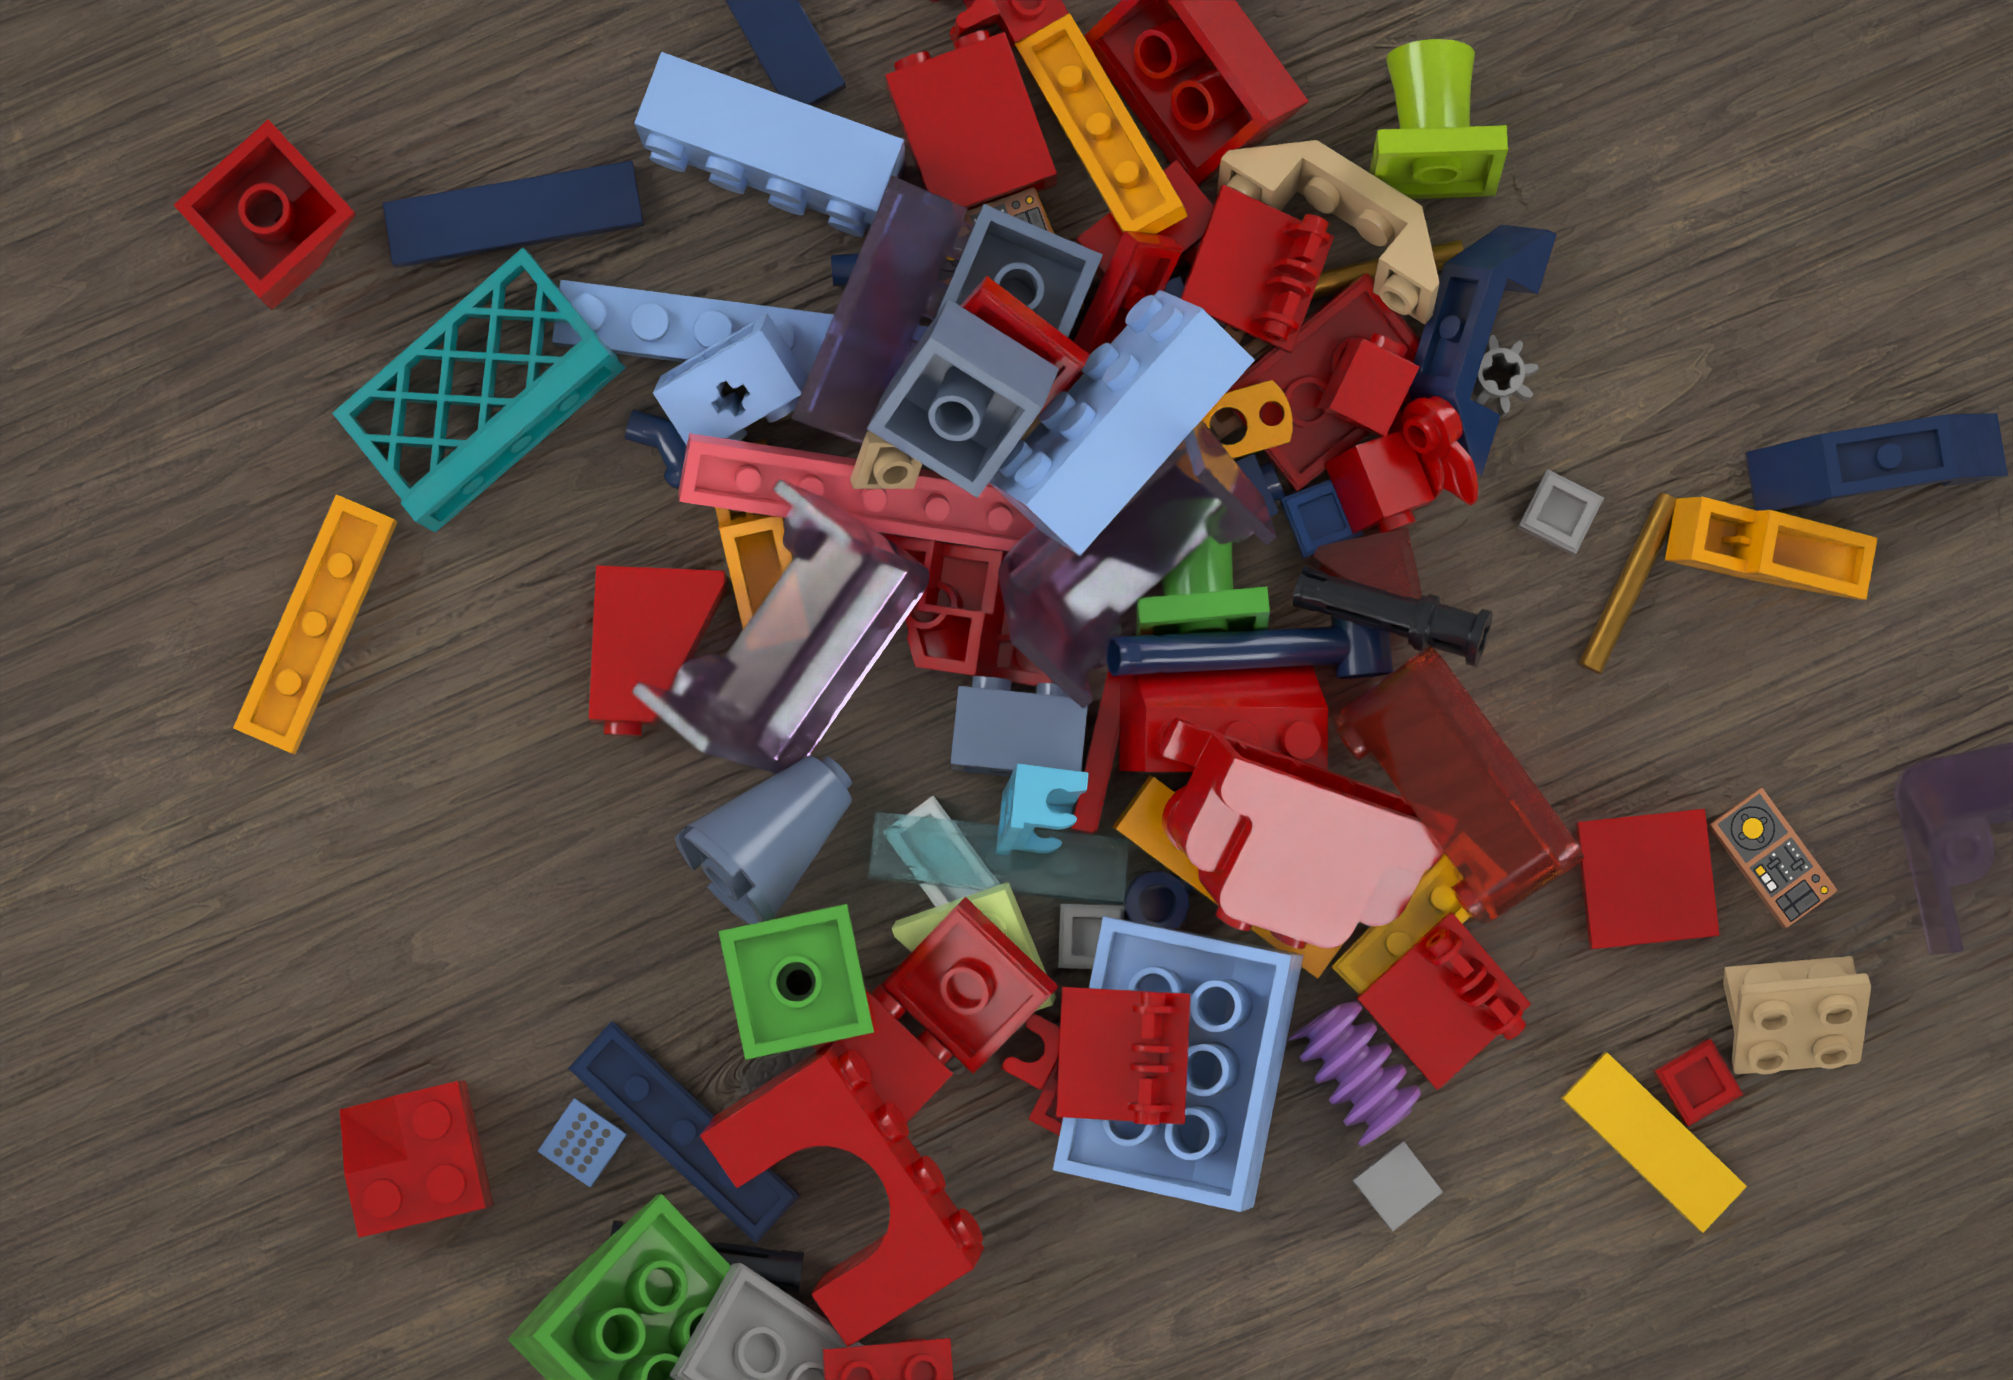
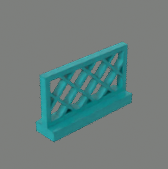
[332,247,626,533]

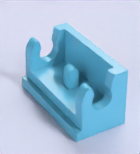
[996,763,1089,855]

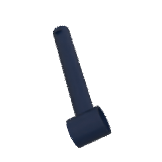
[1106,616,1393,679]

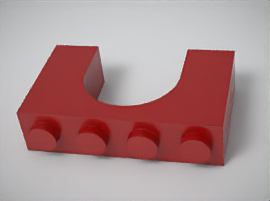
[700,1040,985,1347]

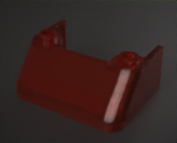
[1332,646,1584,924]

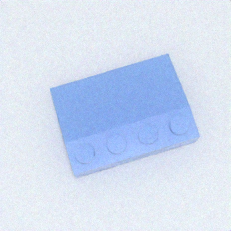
[1053,916,1304,1212]

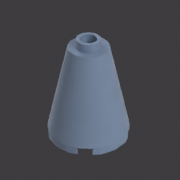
[675,756,852,925]

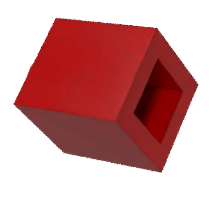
[1317,333,1419,436]
[1325,430,1435,536]

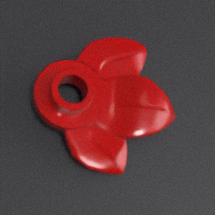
[1381,396,1478,506]

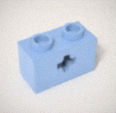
[653,313,808,445]

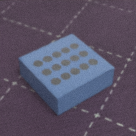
[538,1098,628,1188]

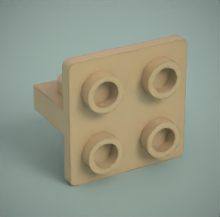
[1723,956,1871,1074]

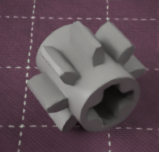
[1473,335,1539,417]

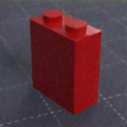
[885,30,1057,222]

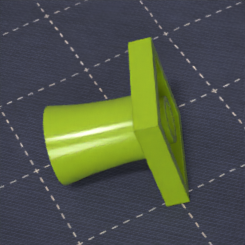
[1369,39,1508,199]

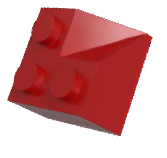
[173,119,356,311]
[340,1080,494,1238]

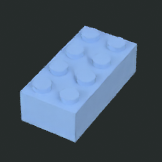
[634,52,906,237]
[989,289,1255,556]

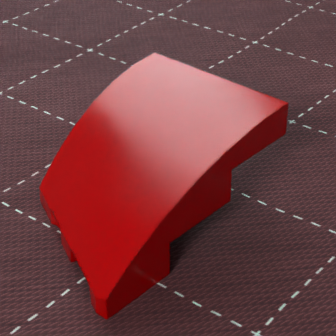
[878,533,1078,686]

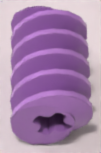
[1287,1000,1421,1147]

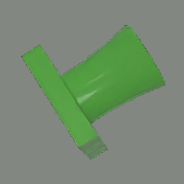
[1136,498,1270,636]
[719,904,874,1060]

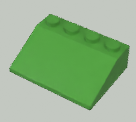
[507,1194,731,1380]

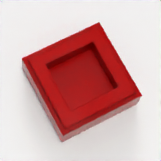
[1653,1039,1743,1126]

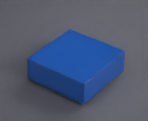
[1280,479,1363,559]

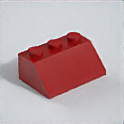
[1084,0,1309,187]
[1119,666,1328,772]

